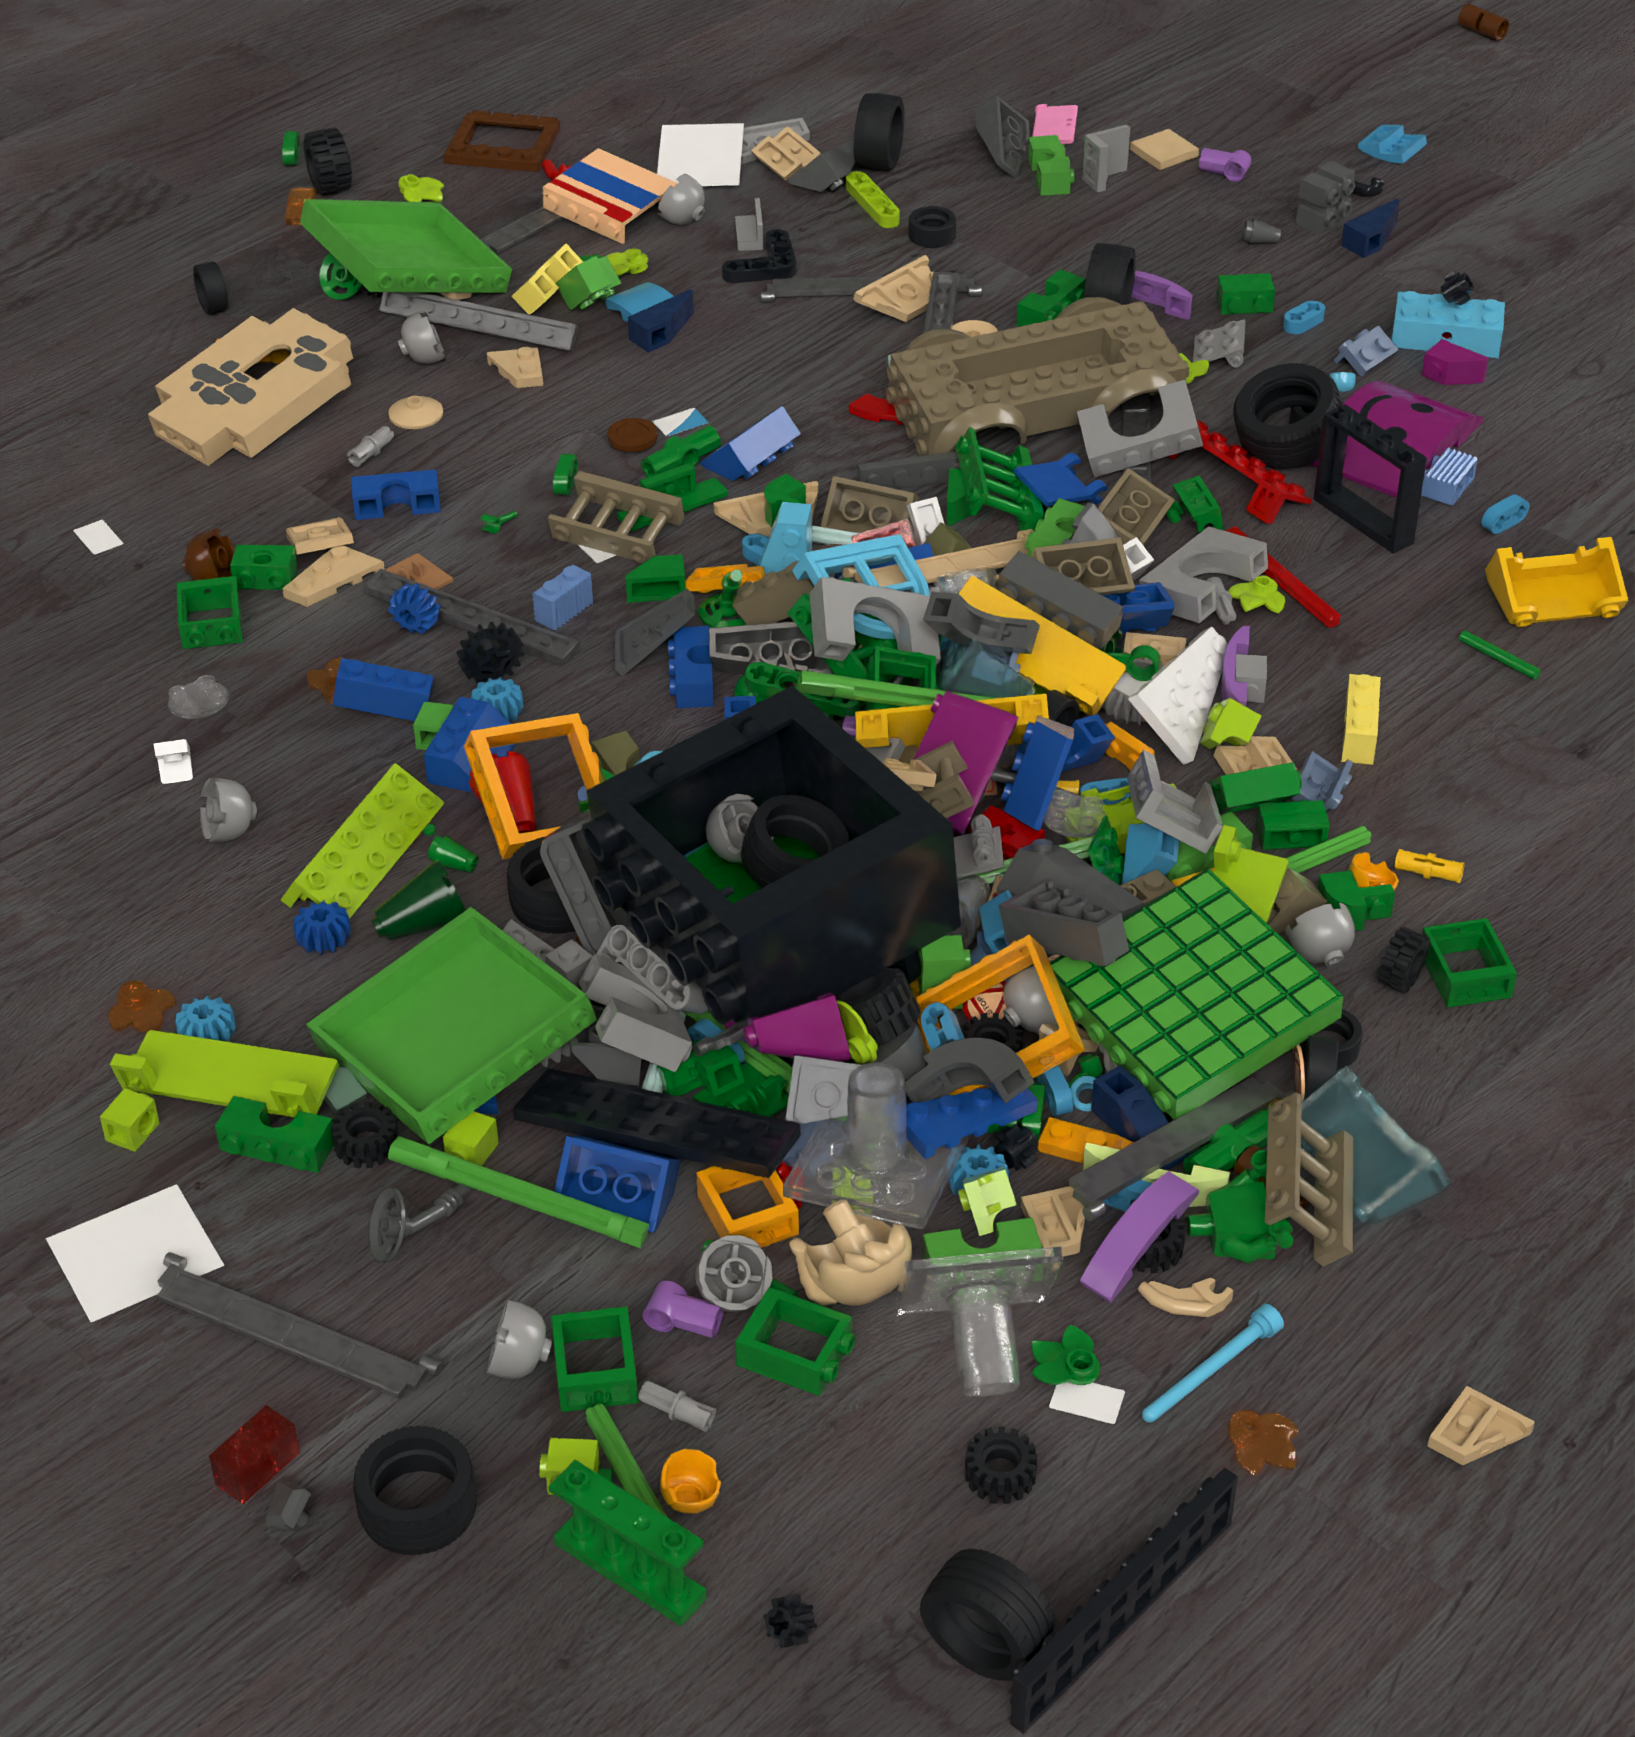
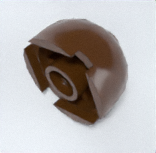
[183,529,235,581]

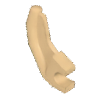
[1138,1277,1233,1317]

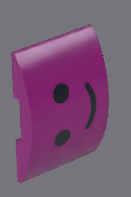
[1308,381,1484,498]

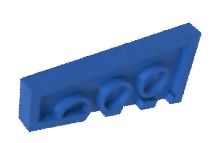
[892,1088,1038,1159]

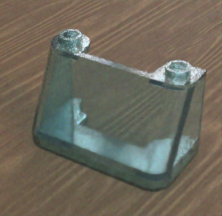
[937,639,1036,698]
[1301,1066,1451,1225]

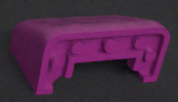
[913,690,1019,837]
[724,993,850,1062]

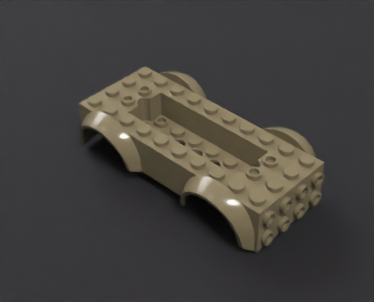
[885,297,1189,456]

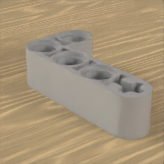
[597,925,708,1014]

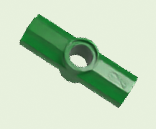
[641,425,721,478]
[1183,1108,1269,1175]

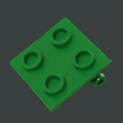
[1088,815,1125,886]
[693,1062,789,1117]

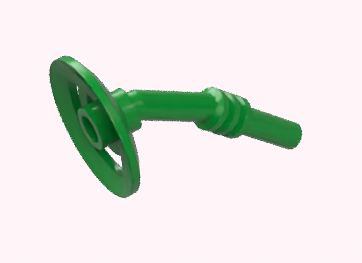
[319,253,362,300]
[698,569,747,628]

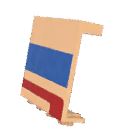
[543,148,677,244]

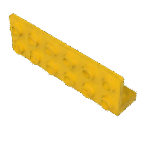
[959,576,1126,716]
[855,694,1049,749]

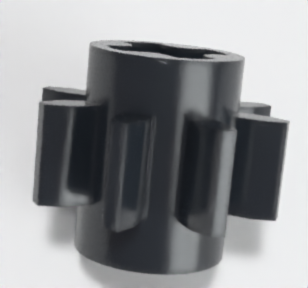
[1440,271,1474,306]
[994,1124,1039,1171]
[763,1594,817,1648]

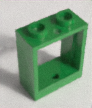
[176,576,243,649]
[866,646,936,711]
[1202,762,1302,815]
[1422,918,1517,1008]
[735,1287,856,1396]
[551,1307,638,1412]

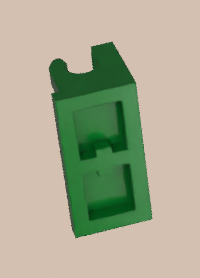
[1173,475,1224,533]

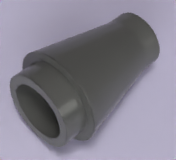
[1242,218,1281,244]

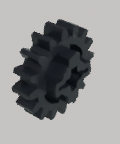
[457,621,524,684]

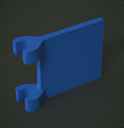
[1014,453,1108,506]

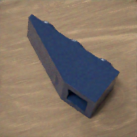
[1341,199,1400,258]
[628,289,694,353]
[1091,1065,1189,1170]

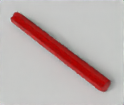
[1226,526,1341,629]

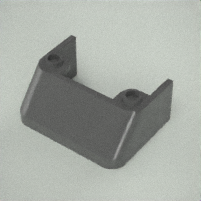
[540,810,630,956]

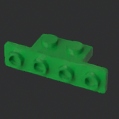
[617,463,728,531]

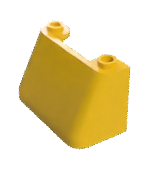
[1485,537,1629,627]

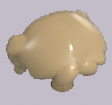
[789,1199,912,1306]

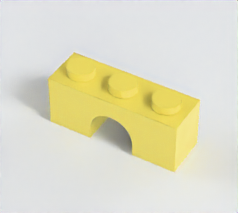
[512,244,583,315]
[1341,674,1381,765]

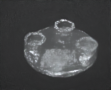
[168,675,229,719]
[1043,790,1106,838]

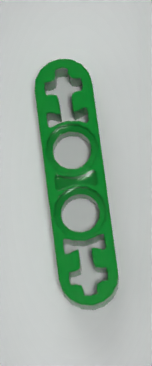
[745,662,861,717]

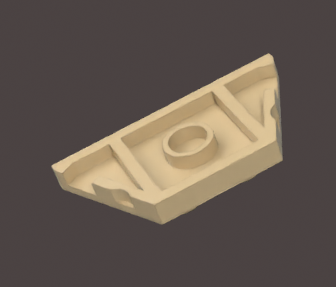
[853,255,933,322]
[713,481,818,537]

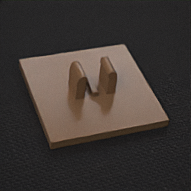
[372,553,454,589]

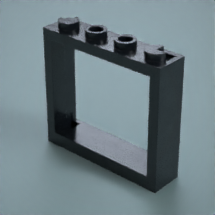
[1313,404,1427,554]

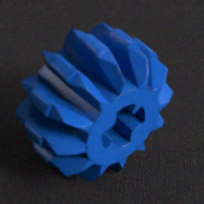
[388,583,441,634]
[293,900,351,955]

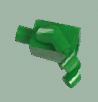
[1186,1150,1293,1264]

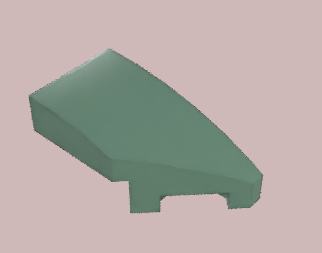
[324,1067,367,1115]

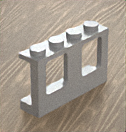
[1127,750,1223,854]

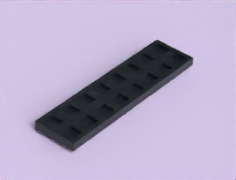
[513,1068,801,1178]
[1010,1467,1238,1734]

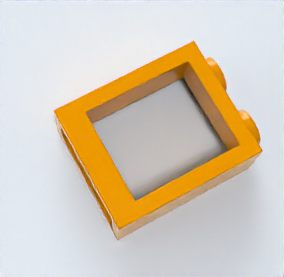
[696,1166,799,1248]

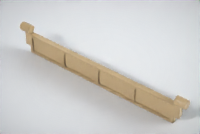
[842,529,1034,587]

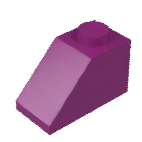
[1422,339,1489,385]

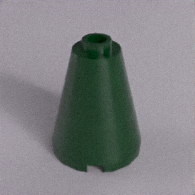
[371,860,466,940]

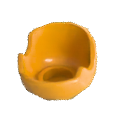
[1348,852,1399,891]
[660,1449,721,1514]

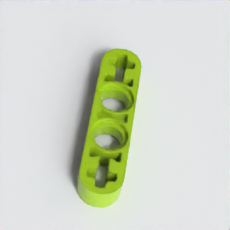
[845,171,900,228]

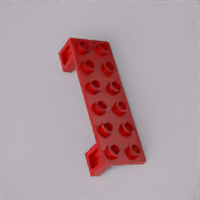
[1167,419,1313,524]

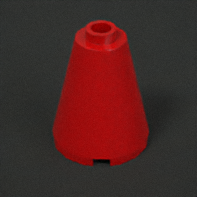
[468,751,536,834]

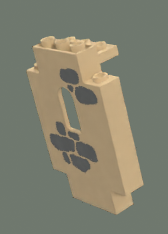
[148,308,353,466]

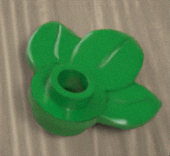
[1031,1325,1100,1385]

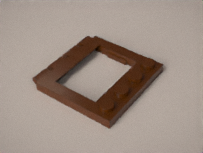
[443,110,560,172]

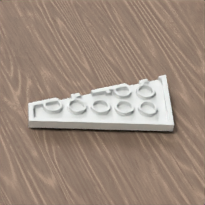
[1128,627,1228,765]

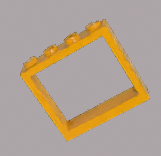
[464,713,600,860]
[916,934,1085,1095]

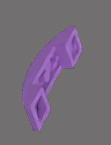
[1131,270,1192,320]
[1221,626,1250,707]
[1080,1171,1199,1303]

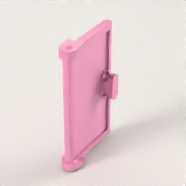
[1032,104,1078,144]

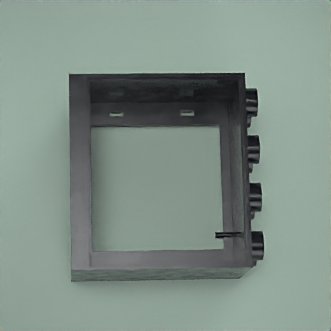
[582,686,961,1028]

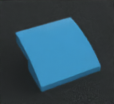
[1358,125,1427,164]
[605,282,674,322]

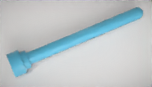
[1142,1304,1284,1423]

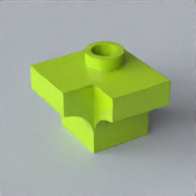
[1200,698,1262,749]
[957,1166,1017,1236]

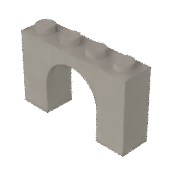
[1077,379,1203,478]
[1139,527,1268,623]
[809,577,941,665]
[579,954,692,1072]

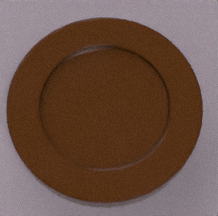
[608,418,658,452]

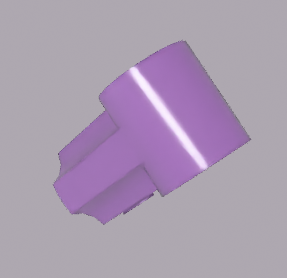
[1199,148,1252,181]
[642,1281,724,1338]

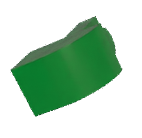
[764,474,806,527]
[1317,870,1395,931]
[657,1040,745,1097]

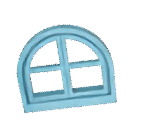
[792,534,930,639]

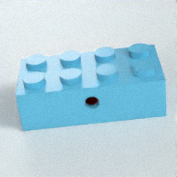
[1392,291,1505,358]

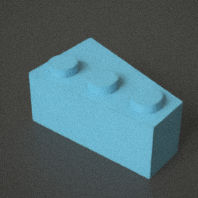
[757,502,812,574]

